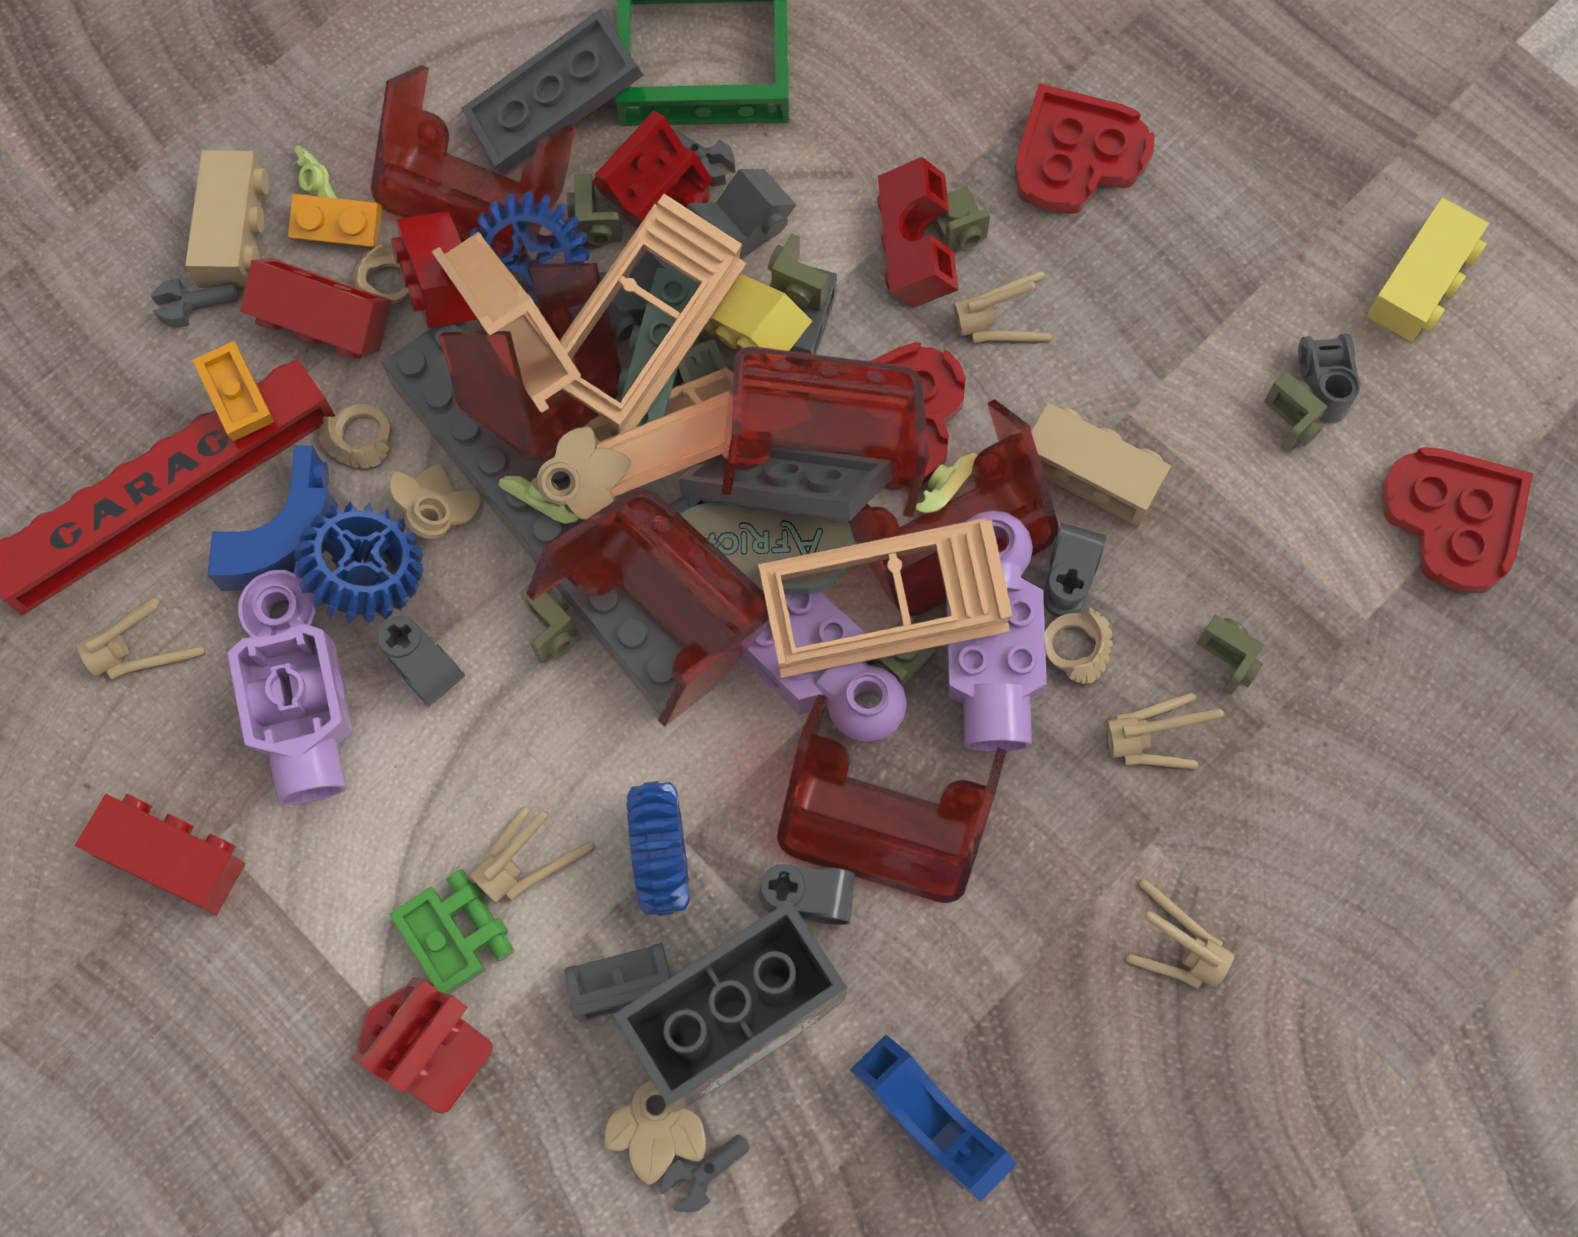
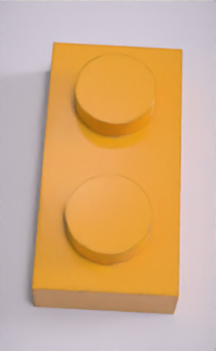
[288,194,382,248]
[192,341,275,442]

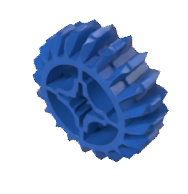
[470,191,590,312]
[294,501,424,624]
[626,781,690,916]

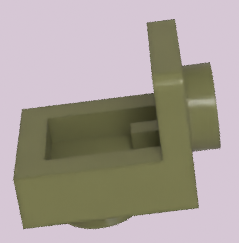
[567,174,623,246]
[768,233,829,311]
[1264,371,1328,453]
[520,581,577,663]
[1196,614,1264,694]

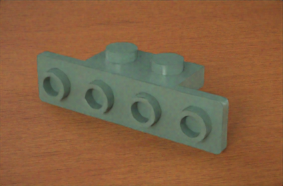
[612,268,700,436]

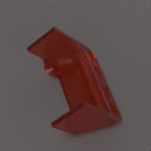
[371,65,576,255]
[439,263,621,461]
[721,347,929,517]
[848,399,1059,616]
[526,488,769,727]
[777,694,1007,903]

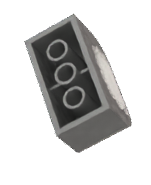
[612,900,847,1112]

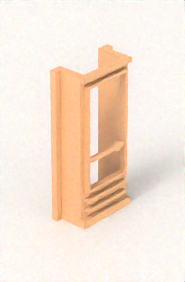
[559,194,747,435]
[432,232,581,413]
[568,357,812,497]
[758,518,1013,679]

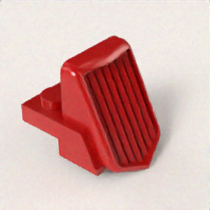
[593,111,714,228]
[350,977,493,1114]

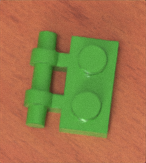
[389,869,514,994]

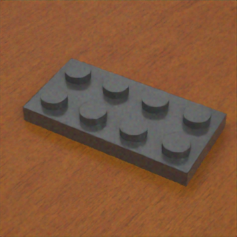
[461,9,644,175]
[678,442,893,522]

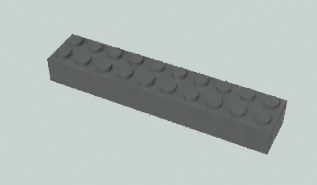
[382,322,736,719]

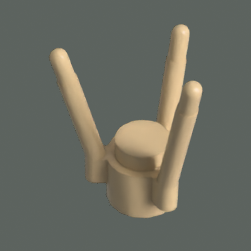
[953,271,1052,344]
[77,598,206,680]
[1106,693,1224,769]
[470,807,595,903]
[1126,879,1235,989]

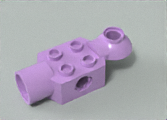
[946,510,1047,752]
[227,570,353,805]
[708,591,907,742]

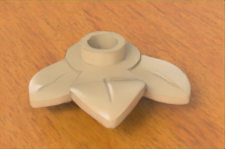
[537,427,631,521]
[389,464,480,539]
[605,1080,706,1185]

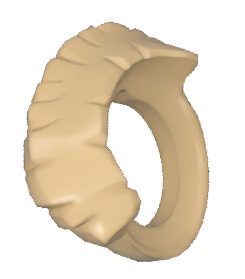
[351,244,409,305]
[319,404,391,469]
[1045,607,1113,684]

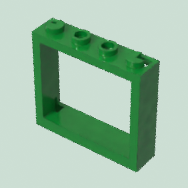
[616,0,789,126]

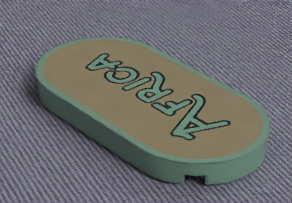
[663,502,854,598]

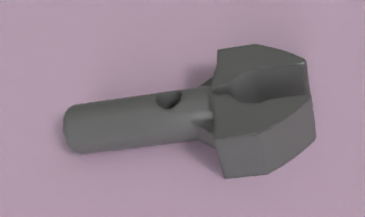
[672,128,736,186]
[151,279,239,328]
[661,1134,749,1212]

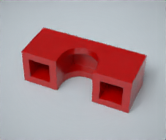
[877,157,958,308]

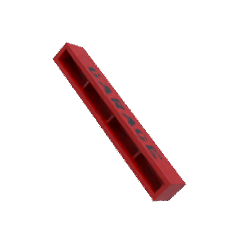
[0,358,335,616]

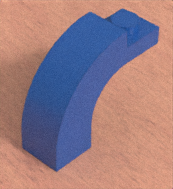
[208,445,338,591]
[850,1034,1017,1202]

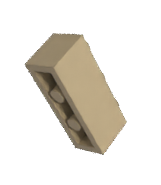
[185,150,269,288]
[1018,402,1171,527]

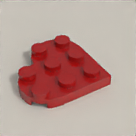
[1015,83,1155,214]
[820,342,966,491]
[1382,447,1533,593]

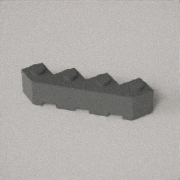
[566,169,796,344]

